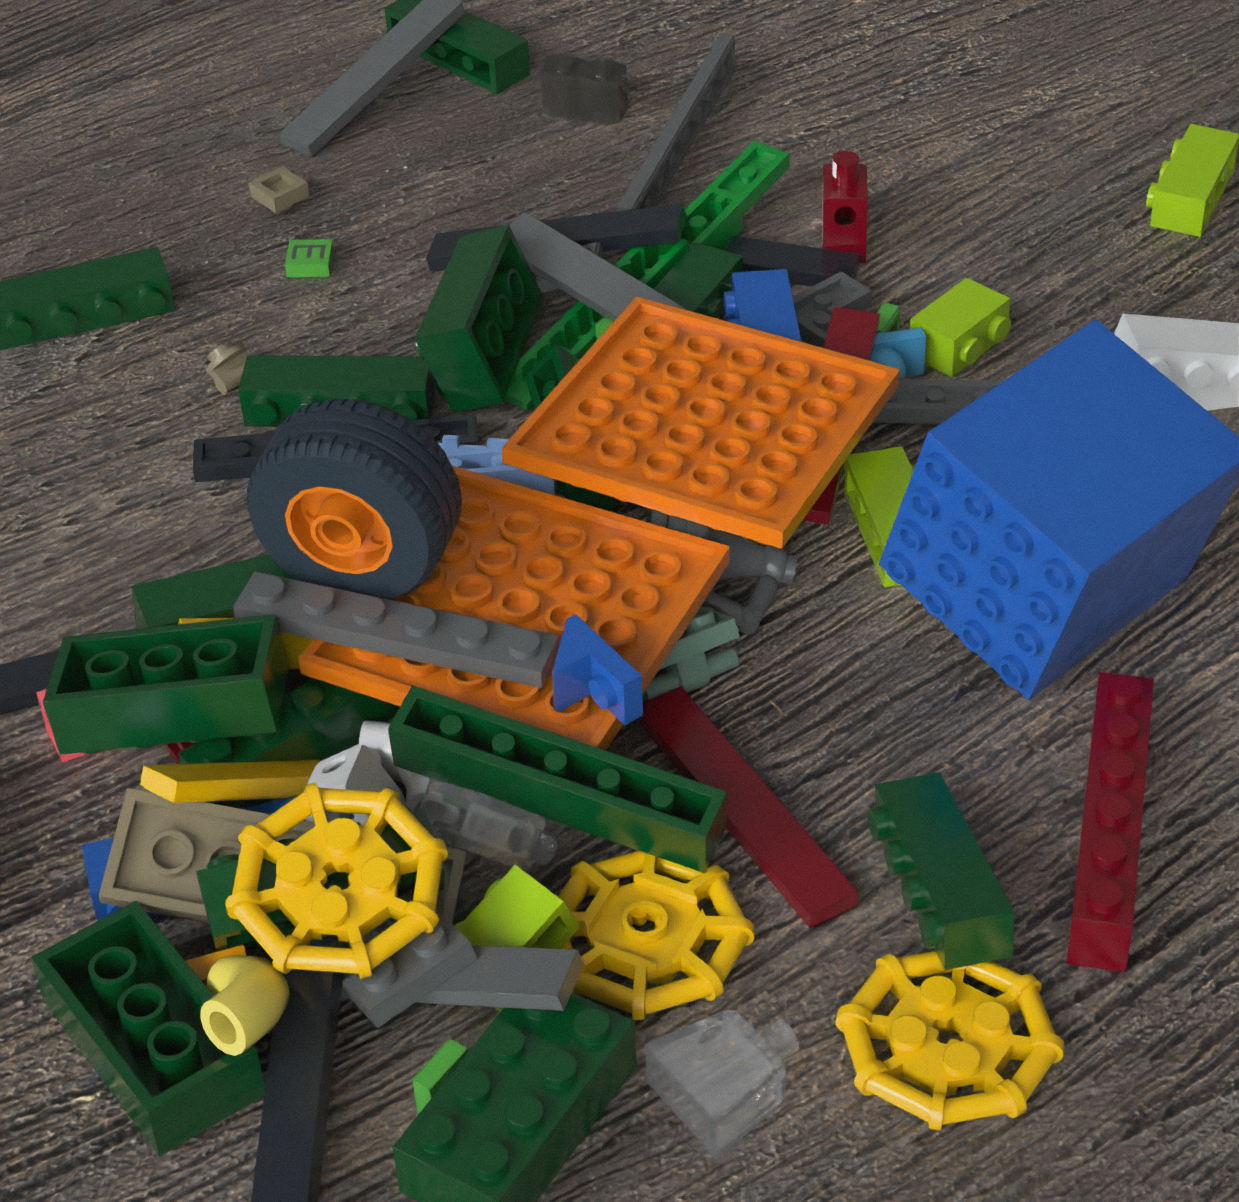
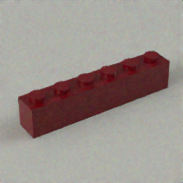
[1066,672,1154,972]

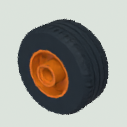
[247,398,462,600]

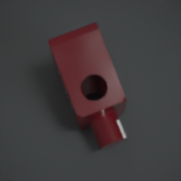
[822,151,868,263]

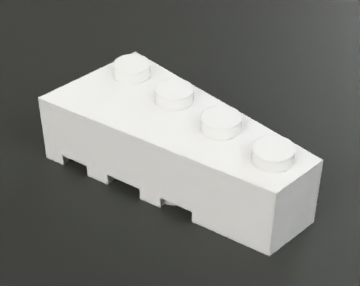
[1114,313,1239,411]

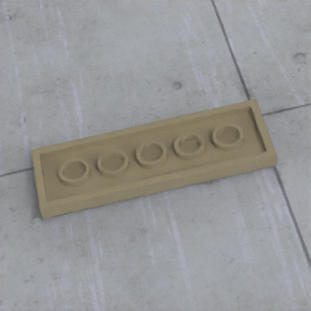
[99,788,467,941]

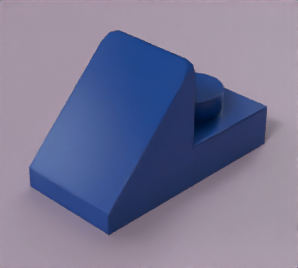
[553,614,643,725]

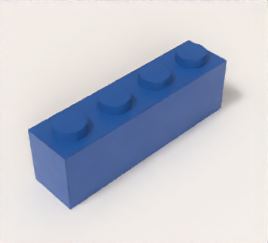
[724,269,801,342]

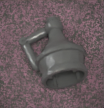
[647,509,797,635]

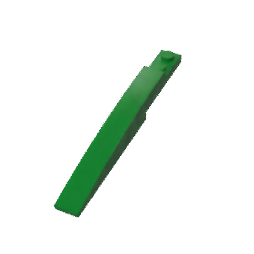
[504,141,790,411]

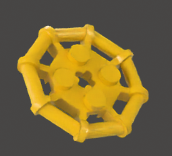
[225,782,448,979]
[558,851,755,1020]
[835,951,1065,1131]

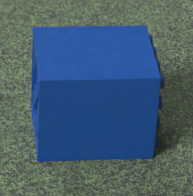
[879,319,1239,701]

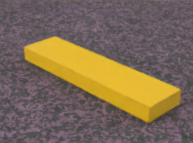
[140,760,322,803]

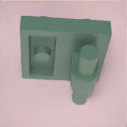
[642,606,739,702]

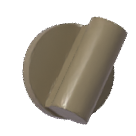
[206,341,250,394]

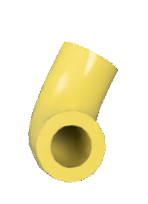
[200,955,290,1056]

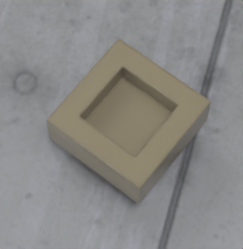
[249,166,309,213]

